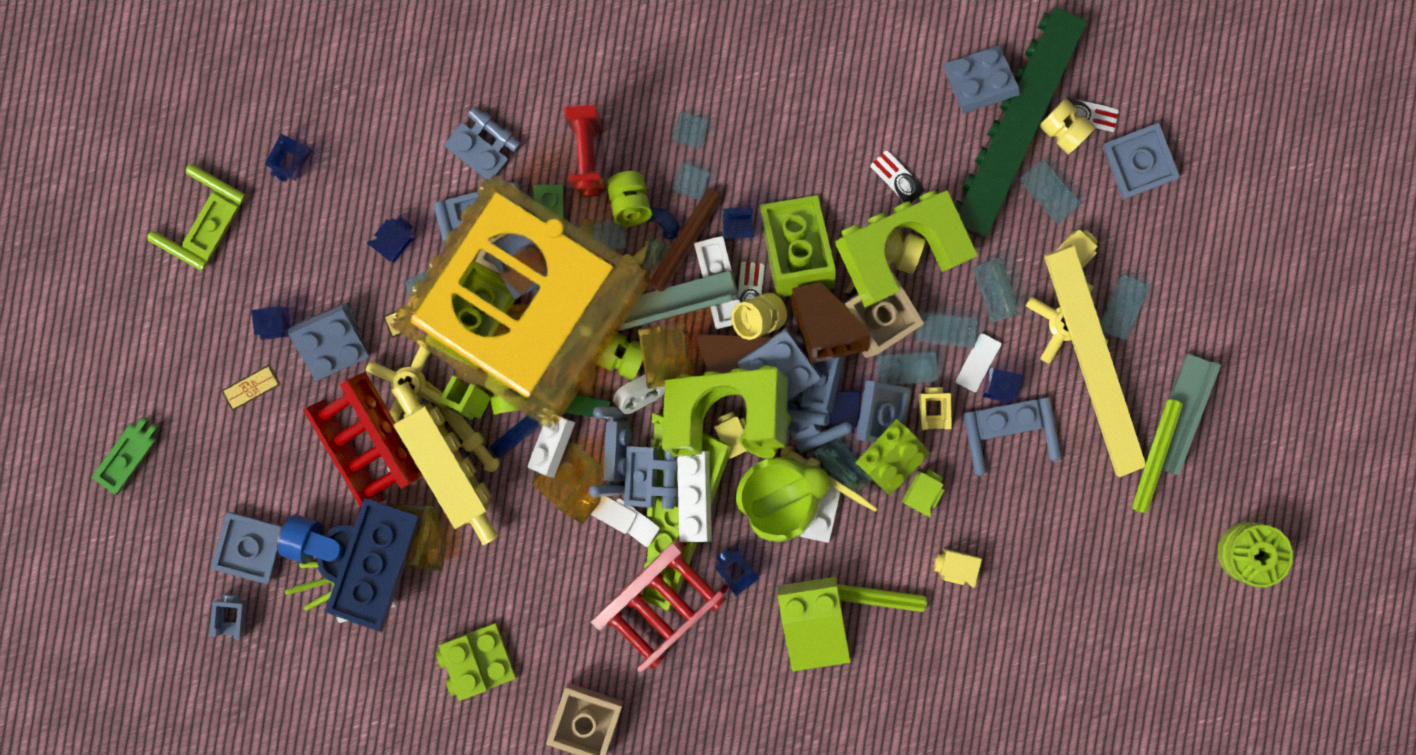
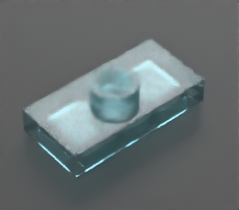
[1019,159,1081,224]
[972,258,1020,323]
[1100,274,1150,340]
[915,312,978,349]

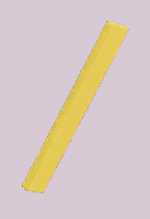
[1044,245,1146,477]

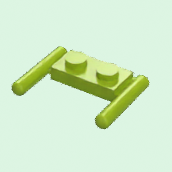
[147,164,246,272]

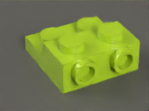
[855,419,930,496]
[436,622,517,701]

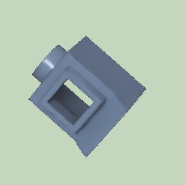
[209,594,248,640]

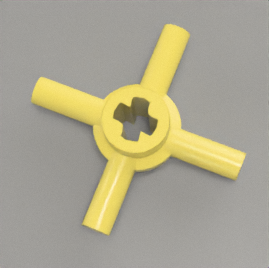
[1025,283,1109,365]
[366,342,447,423]

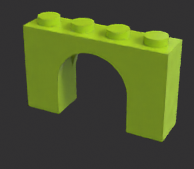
[835,190,978,307]
[662,366,788,457]

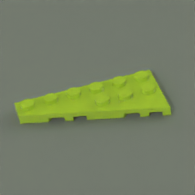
[643,413,733,611]

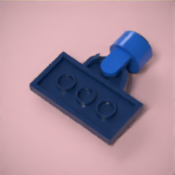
[277,498,422,632]

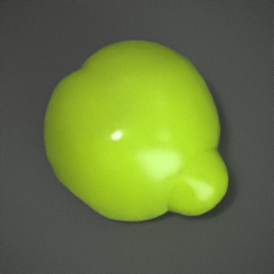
[736,456,830,542]

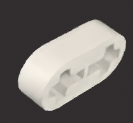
[613,371,665,414]

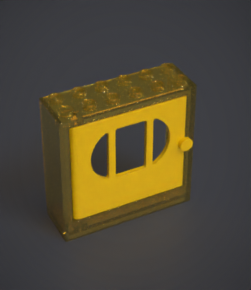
[392,174,651,431]

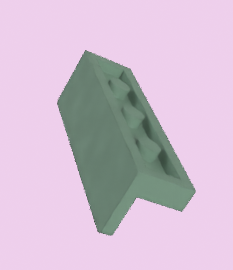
[617,271,739,331]
[1145,354,1221,476]

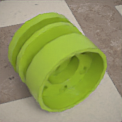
[1218,521,1293,587]

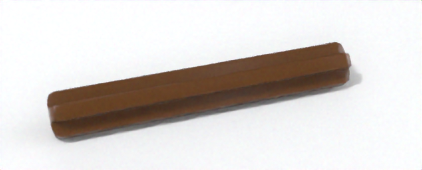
[649,188,722,292]

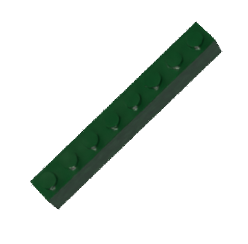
[954,7,1087,240]

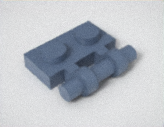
[443,106,521,183]
[624,446,678,509]

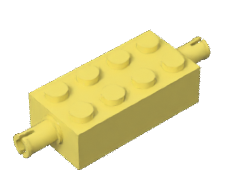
[392,382,499,545]

